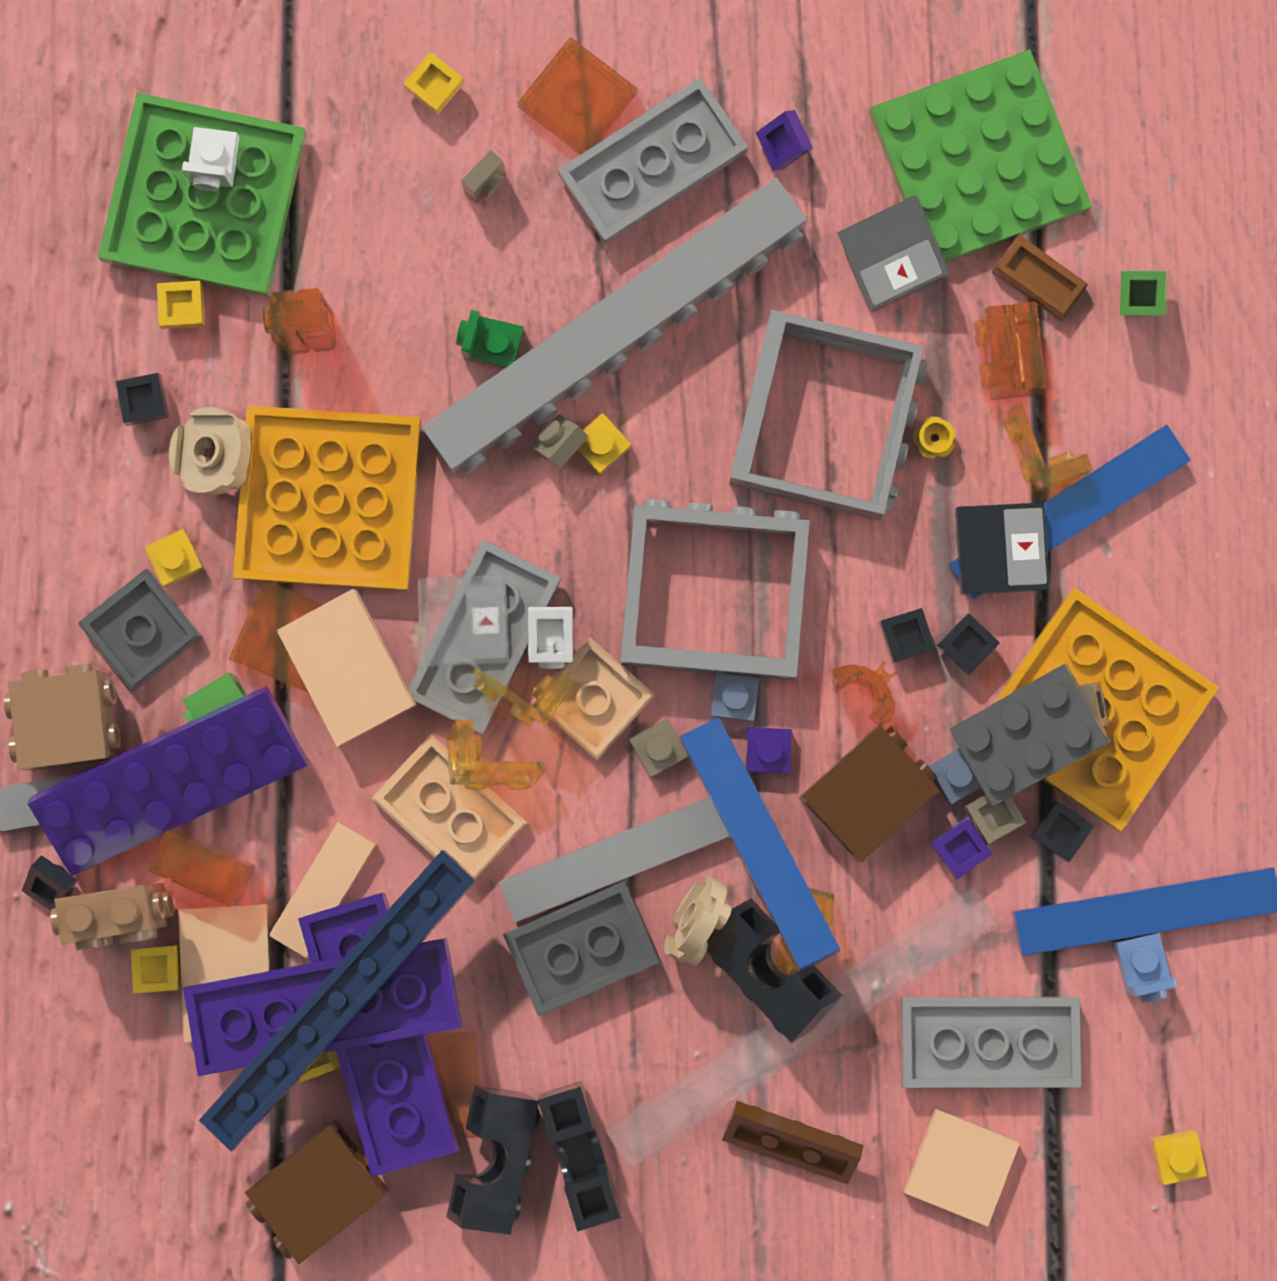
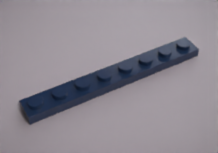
[198,850,478,1152]

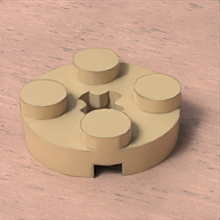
[169,407,251,496]
[664,875,732,966]

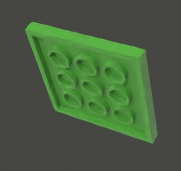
[869,49,1092,263]
[98,92,307,297]

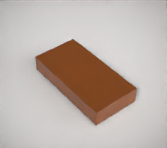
[992,234,1088,321]

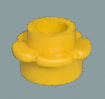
[913,417,956,459]

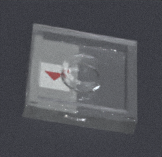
[418,575,510,667]

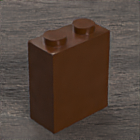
[799,725,940,862]
[244,1120,389,1264]

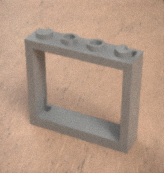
[729,310,928,521]
[621,499,810,680]

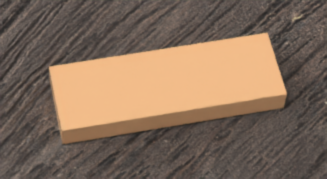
[269,822,377,958]

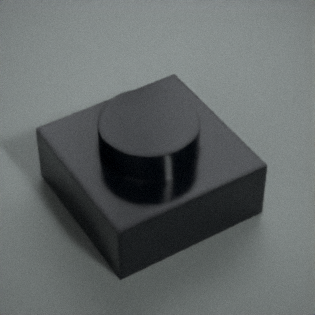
[116,373,170,426]
[879,608,935,663]
[936,613,1000,675]
[1030,801,1094,862]
[21,855,77,911]

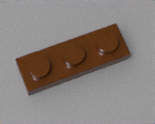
[722,1101,864,1185]

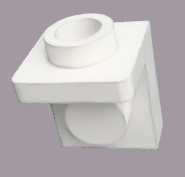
[182,127,240,191]
[528,607,574,669]

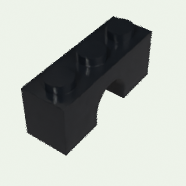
[706,898,843,1043]
[538,1081,621,1232]
[446,1085,540,1235]

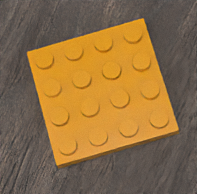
[233,406,422,591]
[992,587,1220,832]

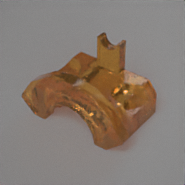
[831,661,897,725]

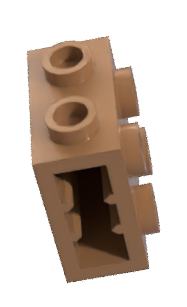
[4,664,121,771]
[51,883,174,951]

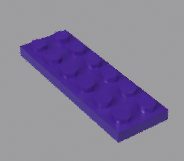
[27,686,308,876]
[298,892,460,1177]
[183,938,463,1076]

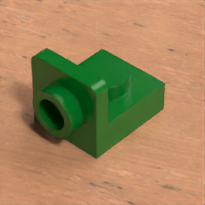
[456,310,524,369]

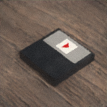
[955,502,1050,595]

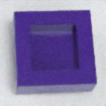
[756,110,813,171]
[746,727,792,773]
[930,818,993,879]

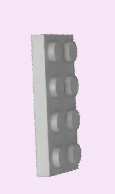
[558,77,748,244]
[408,539,561,735]
[900,996,1081,1088]

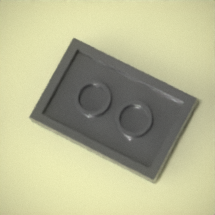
[949,664,1112,807]
[503,881,660,1016]

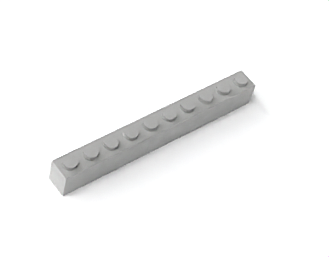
[422,178,807,476]

